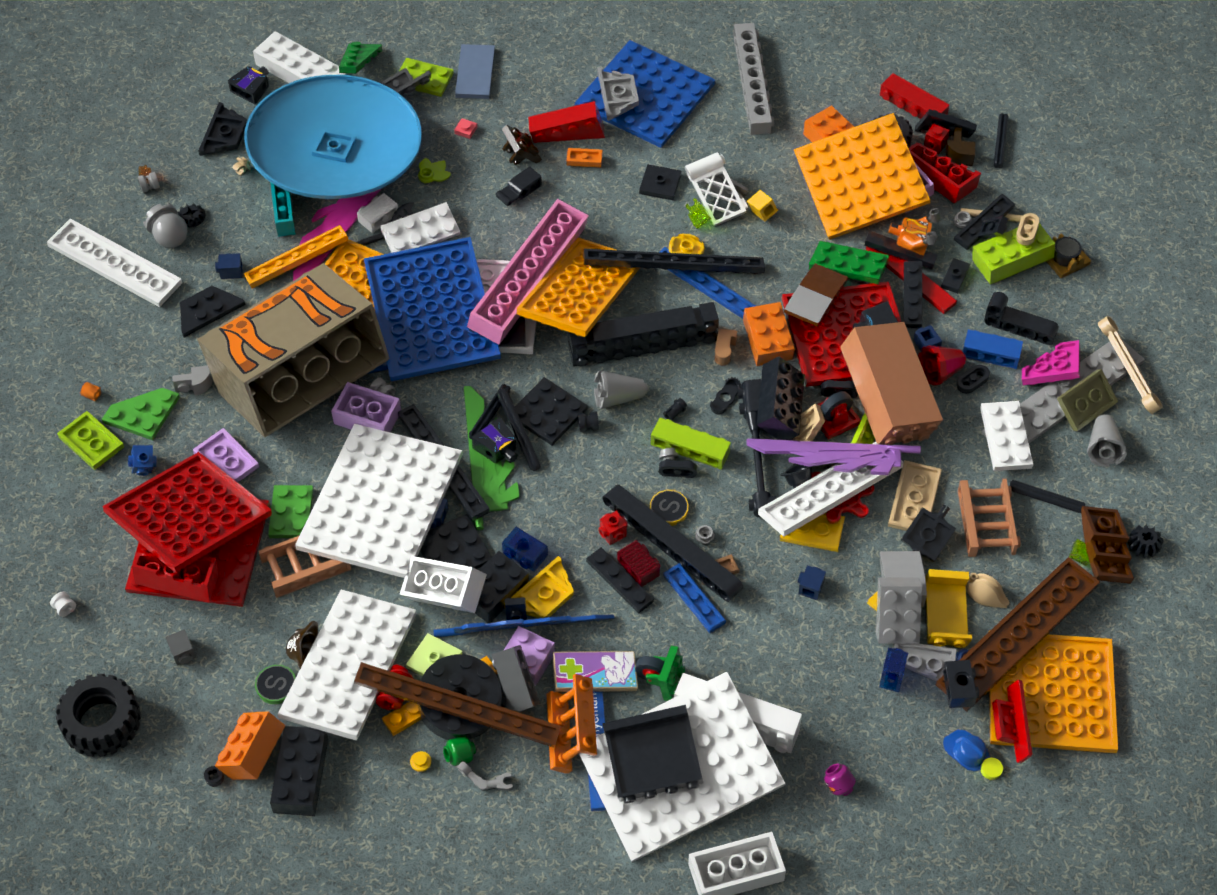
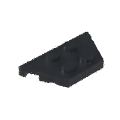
[198,102,247,156]
[180,286,246,337]

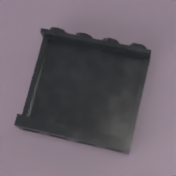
[602,704,703,804]

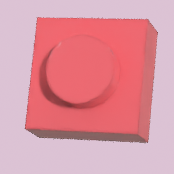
[454,118,477,139]

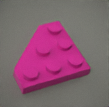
[1022,340,1080,385]

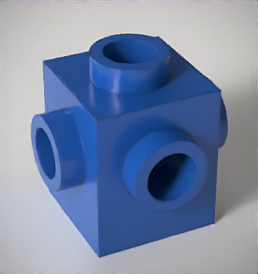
[128,445,157,476]

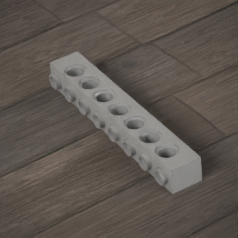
[733,23,774,135]

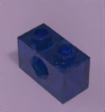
[502,526,548,572]
[879,647,908,692]

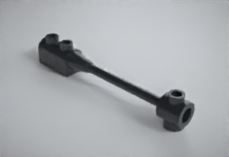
[738,379,776,517]

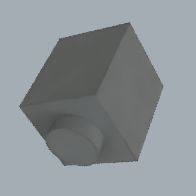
[165,629,196,665]

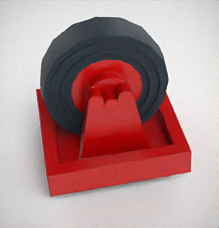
[817,391,861,440]

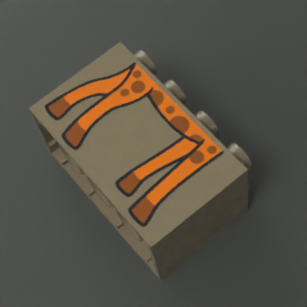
[197,263,390,437]

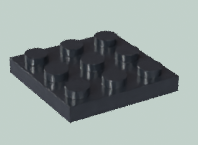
[515,377,588,446]
[420,514,491,569]

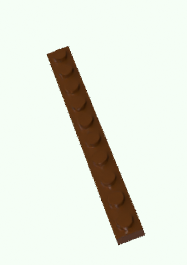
[354,662,561,748]

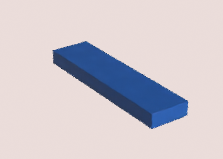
[663,563,726,633]

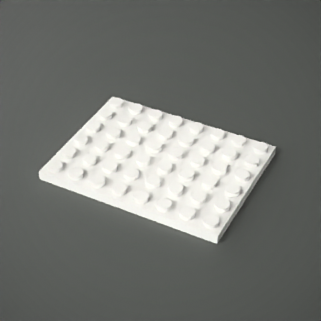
[295,424,463,578]
[579,672,785,862]

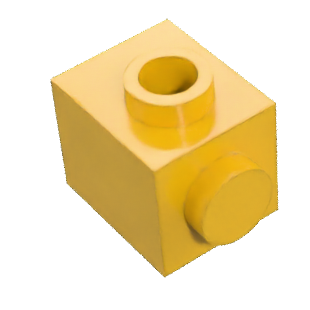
[747,190,778,222]

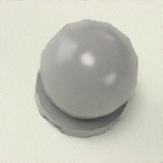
[143,203,188,248]

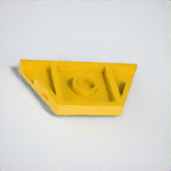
[504,556,574,618]

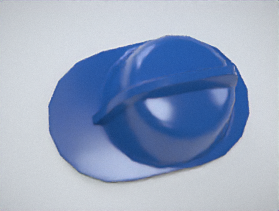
[943,729,990,771]

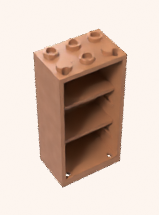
[840,322,943,445]

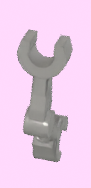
[457,761,513,791]

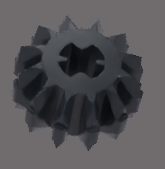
[1128,524,1163,559]

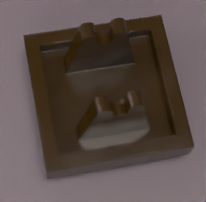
[502,125,542,165]

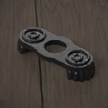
[710,377,741,415]

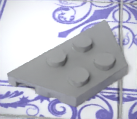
[597,67,639,121]

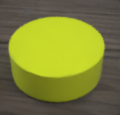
[981,757,1003,780]

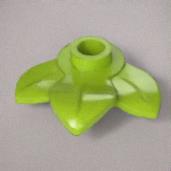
[418,158,451,183]

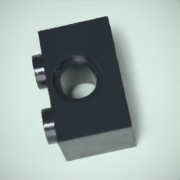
[943,660,979,708]

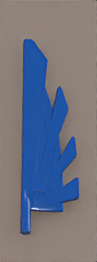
[434,615,615,637]

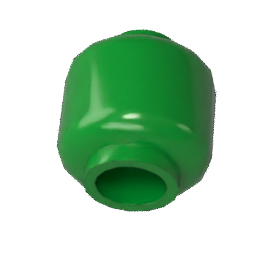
[443,737,476,766]

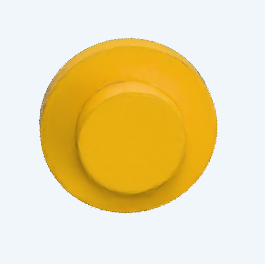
[410,751,431,772]

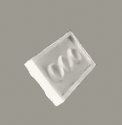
[380,202,460,253]
[980,401,1033,471]

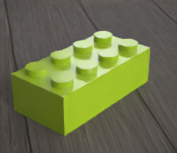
[972,223,1055,285]

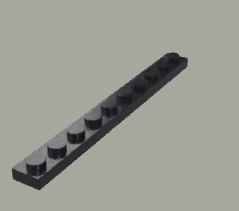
[583,249,765,274]

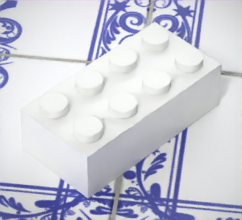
[400,556,487,613]
[688,832,786,895]

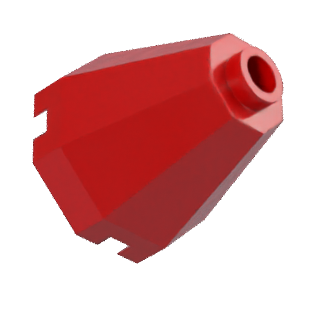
[918,345,966,386]

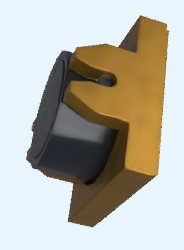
[1046,233,1091,278]

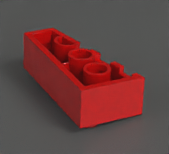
[528,101,605,143]
[909,143,981,204]

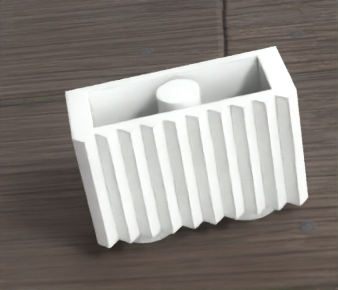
[357,193,398,233]

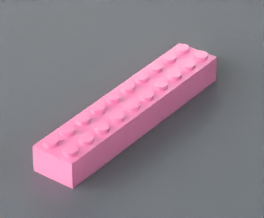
[467,199,589,345]

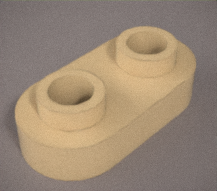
[1016,213,1039,245]

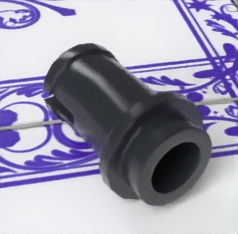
[663,398,687,421]

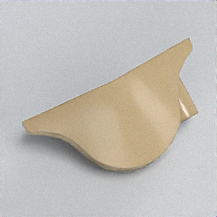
[966,573,1010,608]

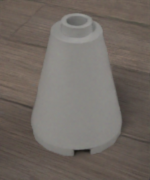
[594,371,648,409]
[1087,415,1127,467]

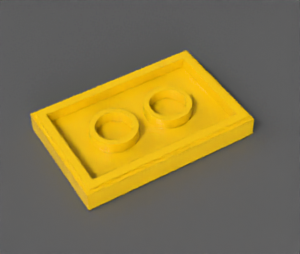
[780,513,845,552]

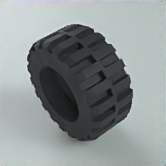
[56,674,141,757]

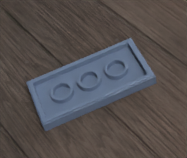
[455,44,495,99]

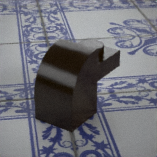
[945,127,975,166]

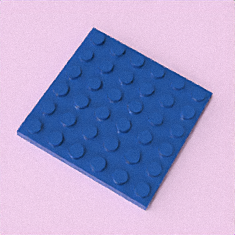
[575,40,715,148]

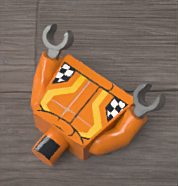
[888,208,940,255]

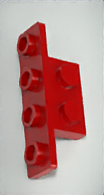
[992,680,1032,763]

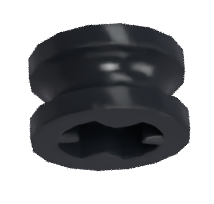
[204,766,224,787]

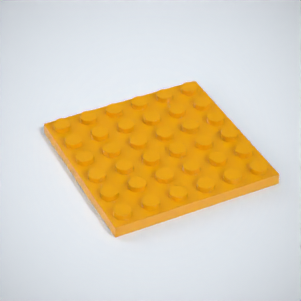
[794,113,930,239]
[989,630,1118,753]

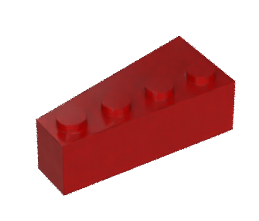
[132,552,219,603]

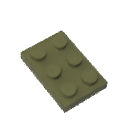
[1057,369,1118,431]

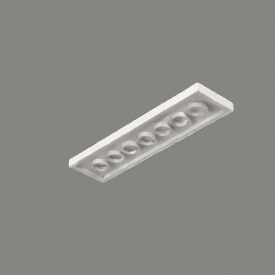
[47,219,182,307]
[758,442,903,537]

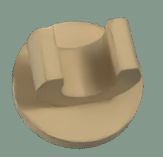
[232,157,251,176]

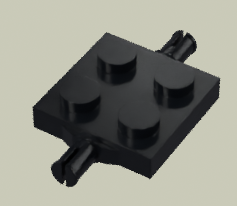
[901,505,956,562]

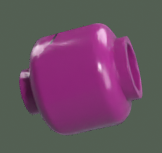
[824,763,856,796]

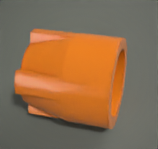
[80,382,102,401]

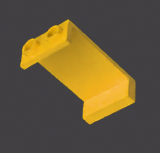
[925,569,972,648]

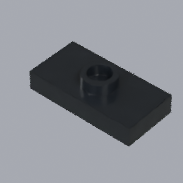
[941,258,971,294]
[505,597,527,620]

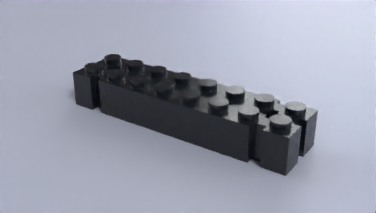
[568,302,719,367]

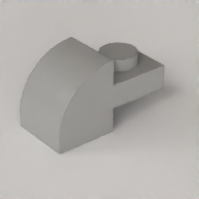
[172,365,213,396]

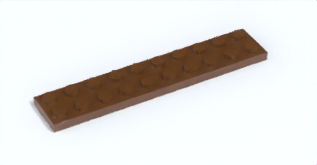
[936,557,1100,712]

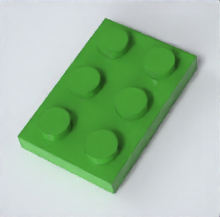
[268,485,313,538]

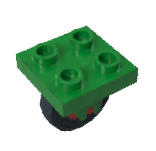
[635,645,685,701]

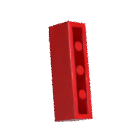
[880,73,949,119]

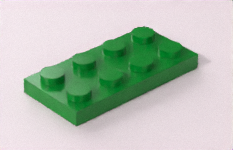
[809,241,889,284]

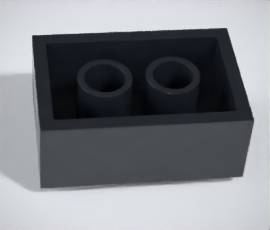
[475,551,529,623]

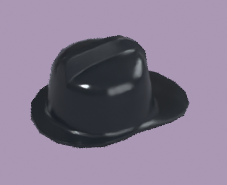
[780,464,812,488]

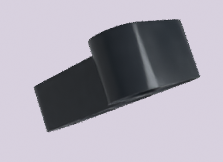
[984,292,1059,345]

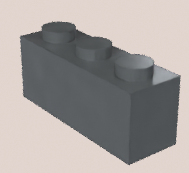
[492,645,541,712]

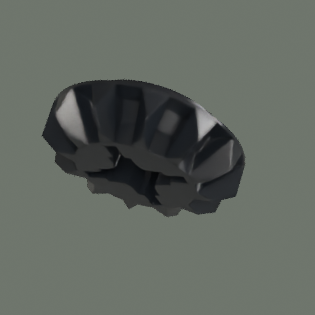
[178,203,206,227]

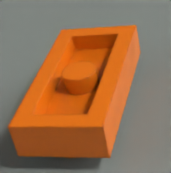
[566,148,603,167]

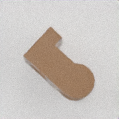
[715,328,737,366]

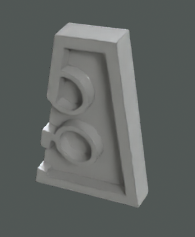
[893,644,956,681]

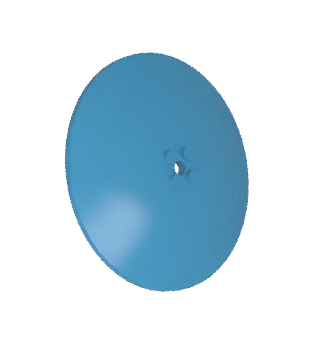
[244,74,422,199]

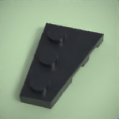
[915,109,977,138]

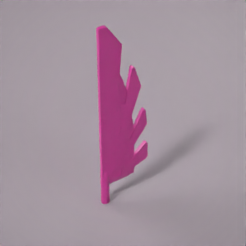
[293,188,382,281]

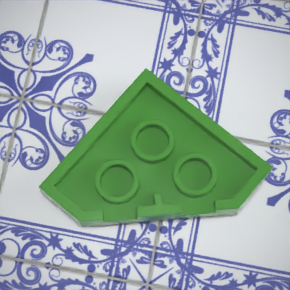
[102,388,180,440]

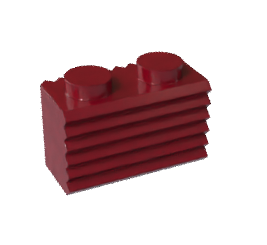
[617,540,661,587]

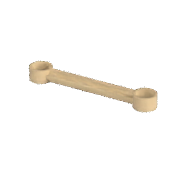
[1098,316,1163,414]

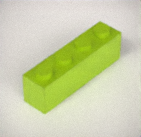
[651,418,731,470]

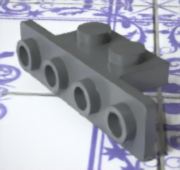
[380,68,431,95]

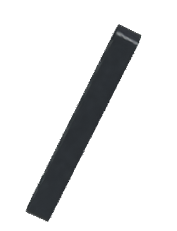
[602,484,743,602]

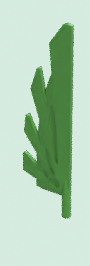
[464,386,519,530]

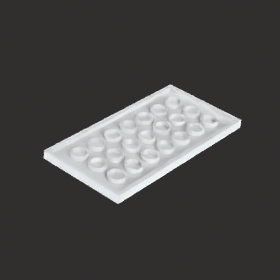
[278,589,416,741]

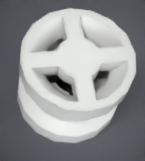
[50,591,76,617]

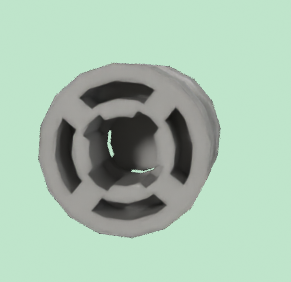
[138,172,160,193]
[369,377,396,396]

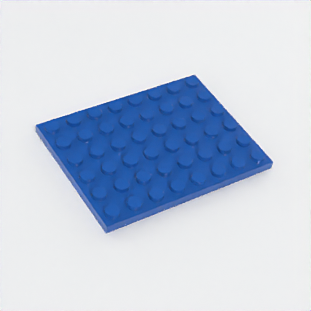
[364,237,501,381]

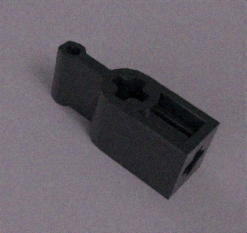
[496,166,542,206]

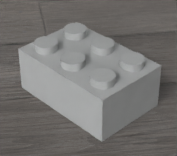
[876,577,922,644]

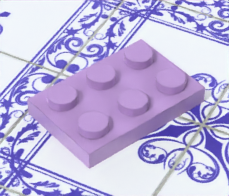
[193,428,259,483]

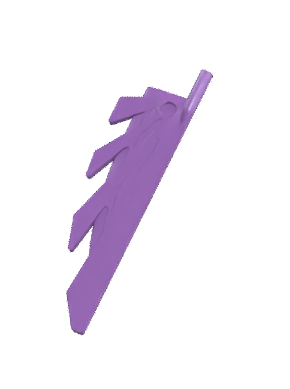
[747,439,921,475]

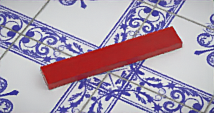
[866,246,957,314]

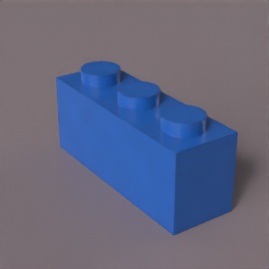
[963,329,1023,369]

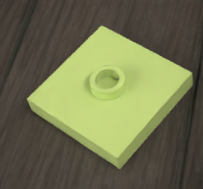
[406,633,462,676]

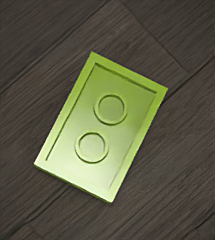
[399,58,454,97]
[57,411,124,470]

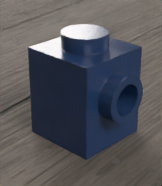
[215,253,243,279]
[798,565,826,600]

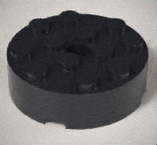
[417,654,502,740]

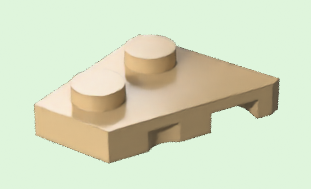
[793,404,825,441]

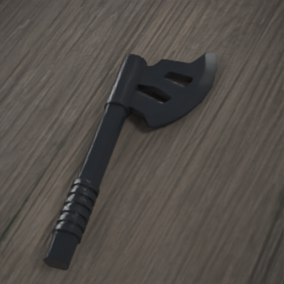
[356,202,414,246]

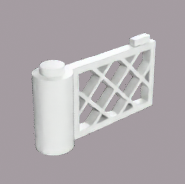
[685,152,748,226]

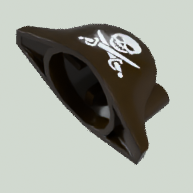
[286,621,318,669]

